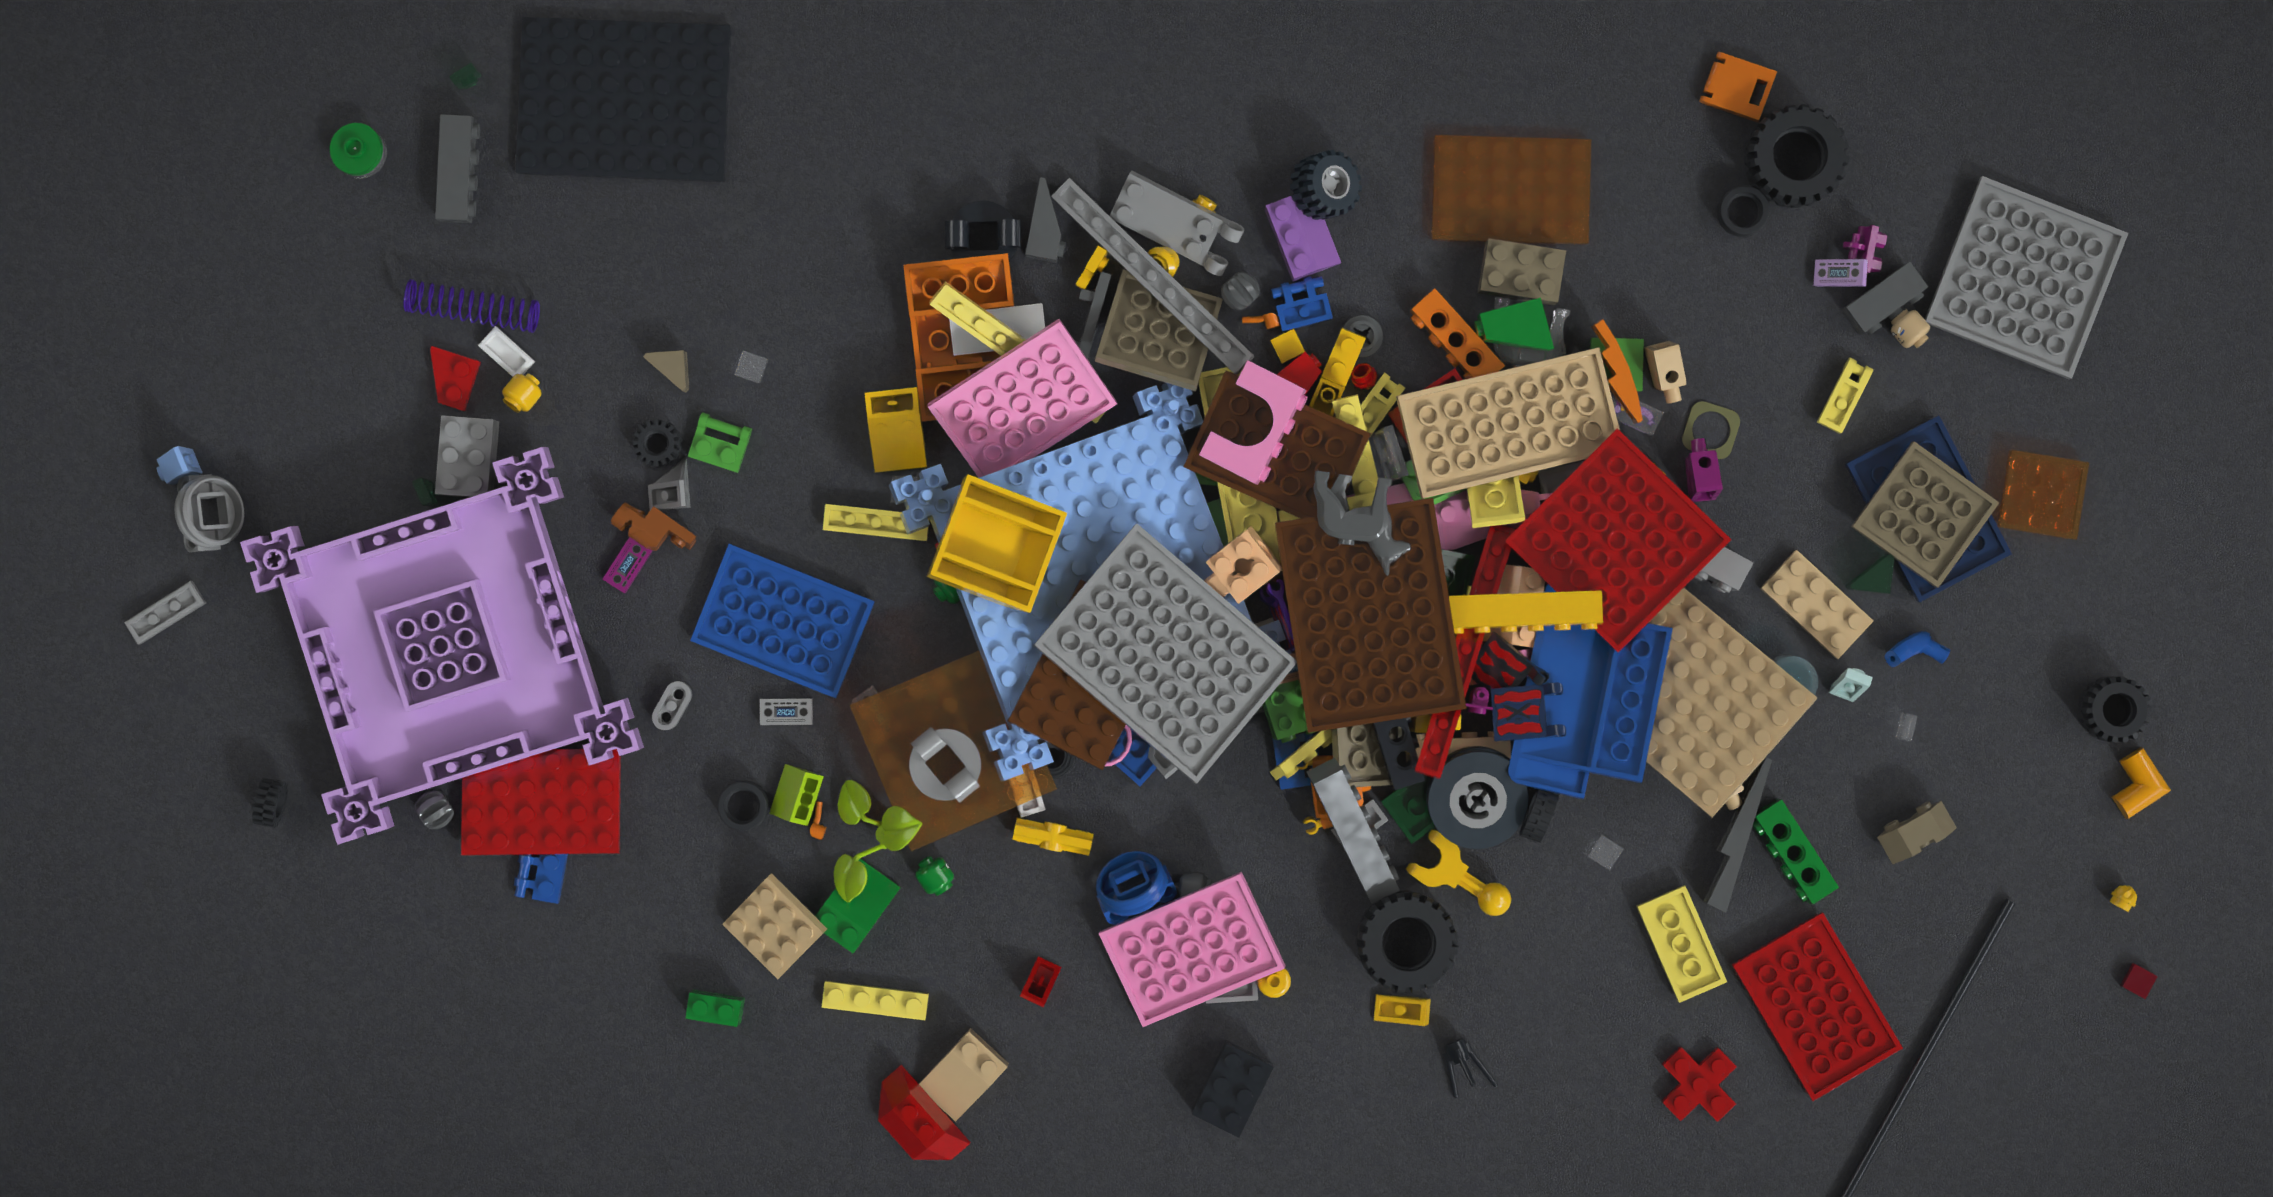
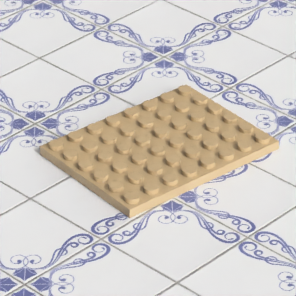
[1646,588,1817,818]

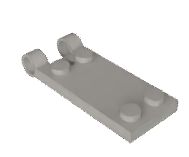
[1110,171,1244,276]

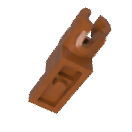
[611,502,696,551]

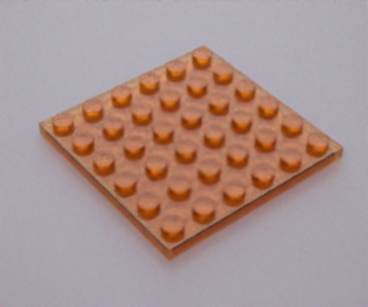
[850,651,1057,851]

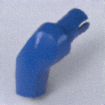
[1885,631,1950,667]

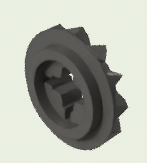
[1343,315,1383,357]

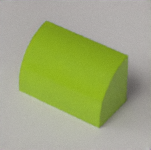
[769,764,824,826]

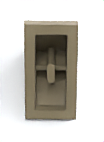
[643,350,689,393]

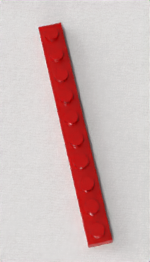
[1415,525,1516,779]

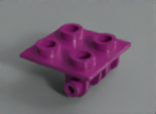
[1466,687,1493,714]

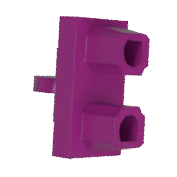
[1843,225,1887,273]

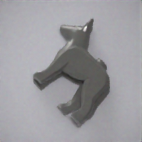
[1314,471,1412,576]

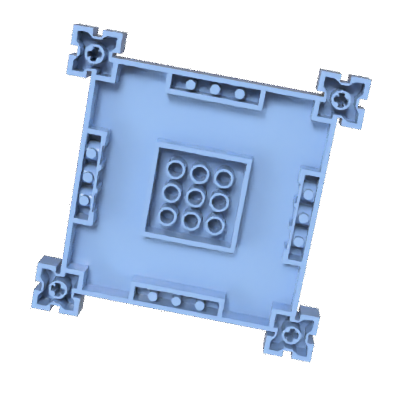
[889,382,1292,782]

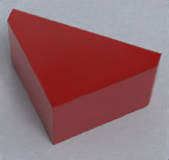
[1020,956,1062,1007]

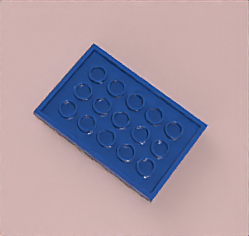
[690,544,875,698]

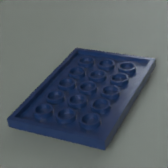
[1845,415,2012,603]

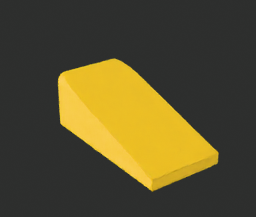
[1374,994,1431,1026]

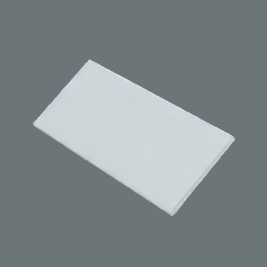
[949,303,1045,356]

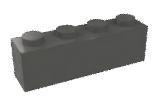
[435,114,480,223]

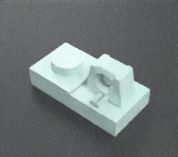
[1829,668,1873,702]

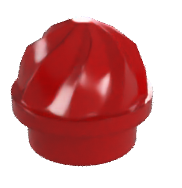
[1351,363,1377,390]

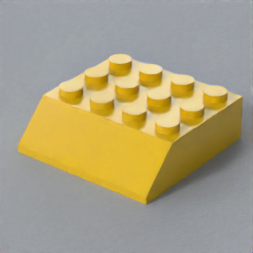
[927,474,1067,613]

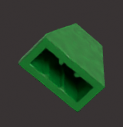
[1474,298,1554,352]

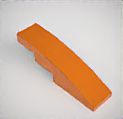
[1591,319,1643,424]

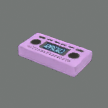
[1813,259,1868,287]

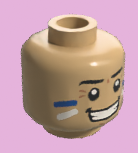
[1891,309,1930,348]

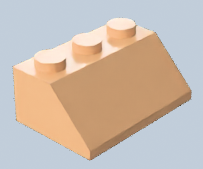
[1483,565,1545,648]

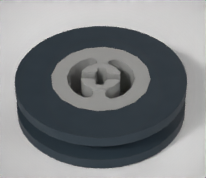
[1426,746,1528,849]

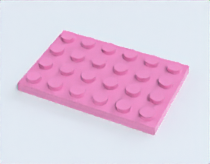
[927,319,1117,478]
[1099,871,1286,1027]

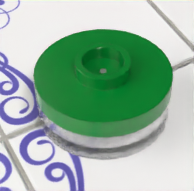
[330,123,387,178]

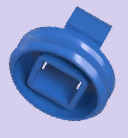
[1096,851,1177,925]

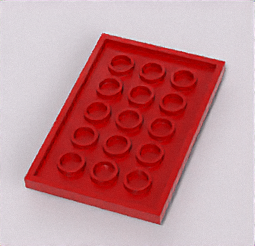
[461,749,621,856]
[1731,912,1903,1101]

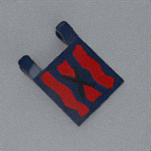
[1491,682,1567,742]

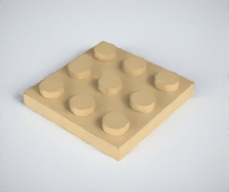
[722,873,827,979]

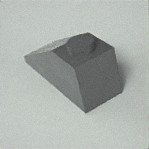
[1025,177,1066,263]

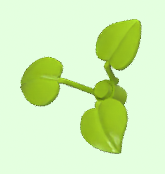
[834,780,923,902]

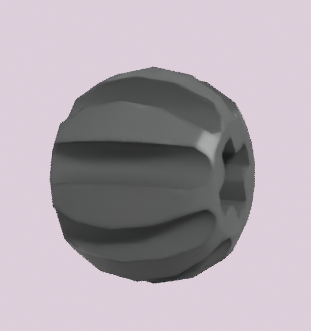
[1221,271,1260,310]
[415,791,454,829]

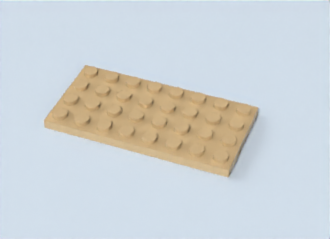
[1396,348,1620,499]

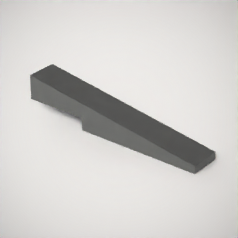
[1703,757,1772,913]

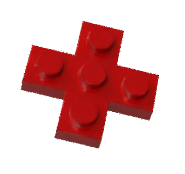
[1661,1046,1737,1122]

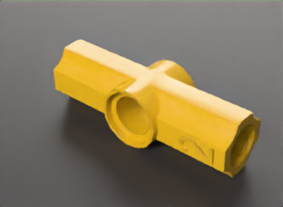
[1012,818,1094,856]

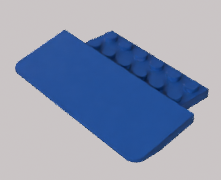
[1508,584,1673,800]

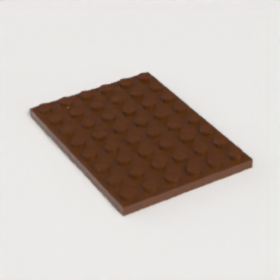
[1275,498,1466,733]

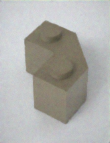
[1877,801,1957,864]

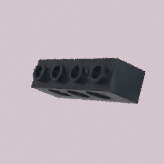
[1372,717,1425,790]

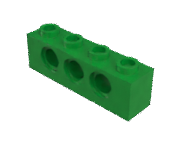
[1753,798,1839,905]

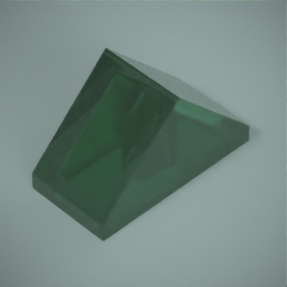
[1845,553,1894,594]

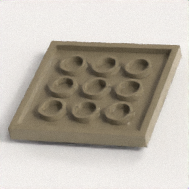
[1095,270,1223,391]
[1851,441,1999,588]

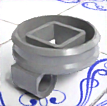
[174,474,244,552]
[909,727,981,803]

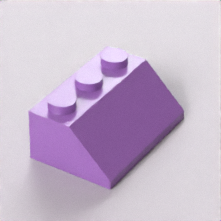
[1265,196,1341,282]

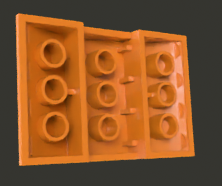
[903,253,1014,421]

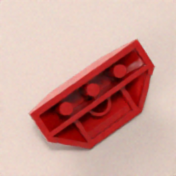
[878,1065,971,1160]

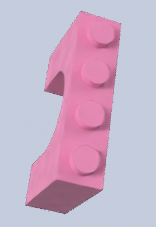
[1199,360,1308,485]

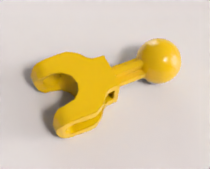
[1406,830,1511,916]

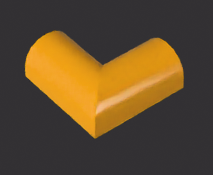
[2112,747,2171,819]

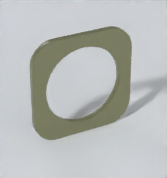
[1682,401,1740,459]

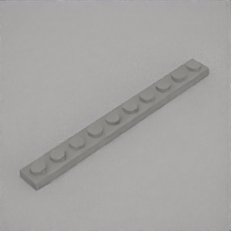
[1051,178,1254,375]

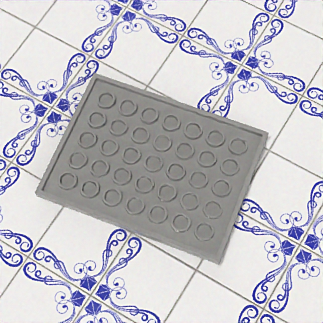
[1033,523,1297,784]

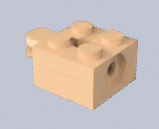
[1204,526,1282,604]

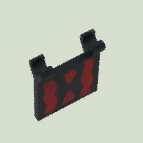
[1471,632,1549,694]

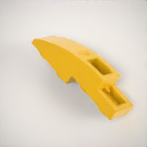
[1309,328,1366,417]

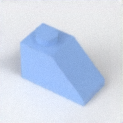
[156,446,202,485]

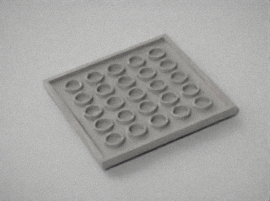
[1925,176,2128,379]

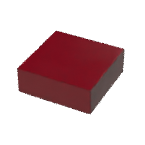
[2120,963,2158,999]

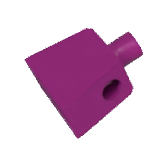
[1685,438,1723,502]

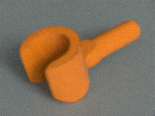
[1242,313,1280,329]
[810,802,827,840]

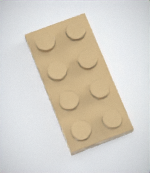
[1760,550,1873,659]

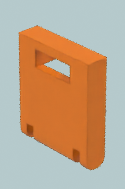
[1699,52,1777,122]

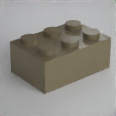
[1477,238,1566,305]

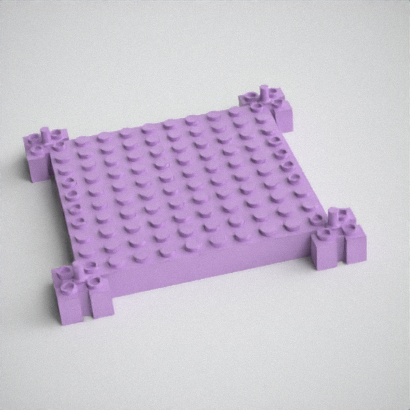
[240,447,644,845]

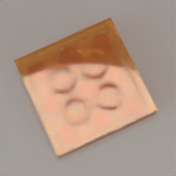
[1997,450,2089,540]

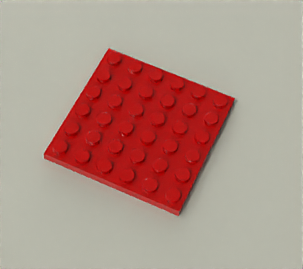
[1505,428,1732,652]

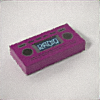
[603,537,653,593]

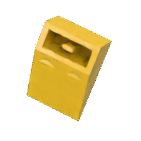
[865,387,927,473]

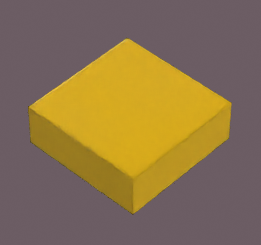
[1270,329,1306,364]

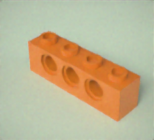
[1410,288,1505,380]

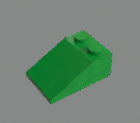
[815,858,901,953]

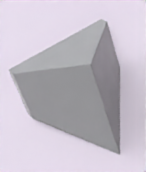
[648,457,691,510]

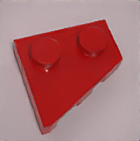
[430,346,481,411]

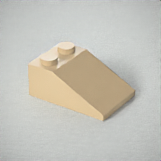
[919,1028,1009,1122]

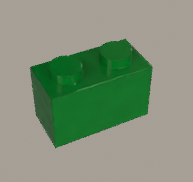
[685,990,745,1027]

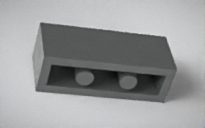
[1842,262,1928,335]

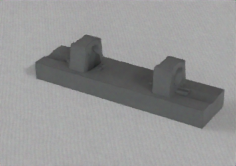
[1075,272,1111,359]

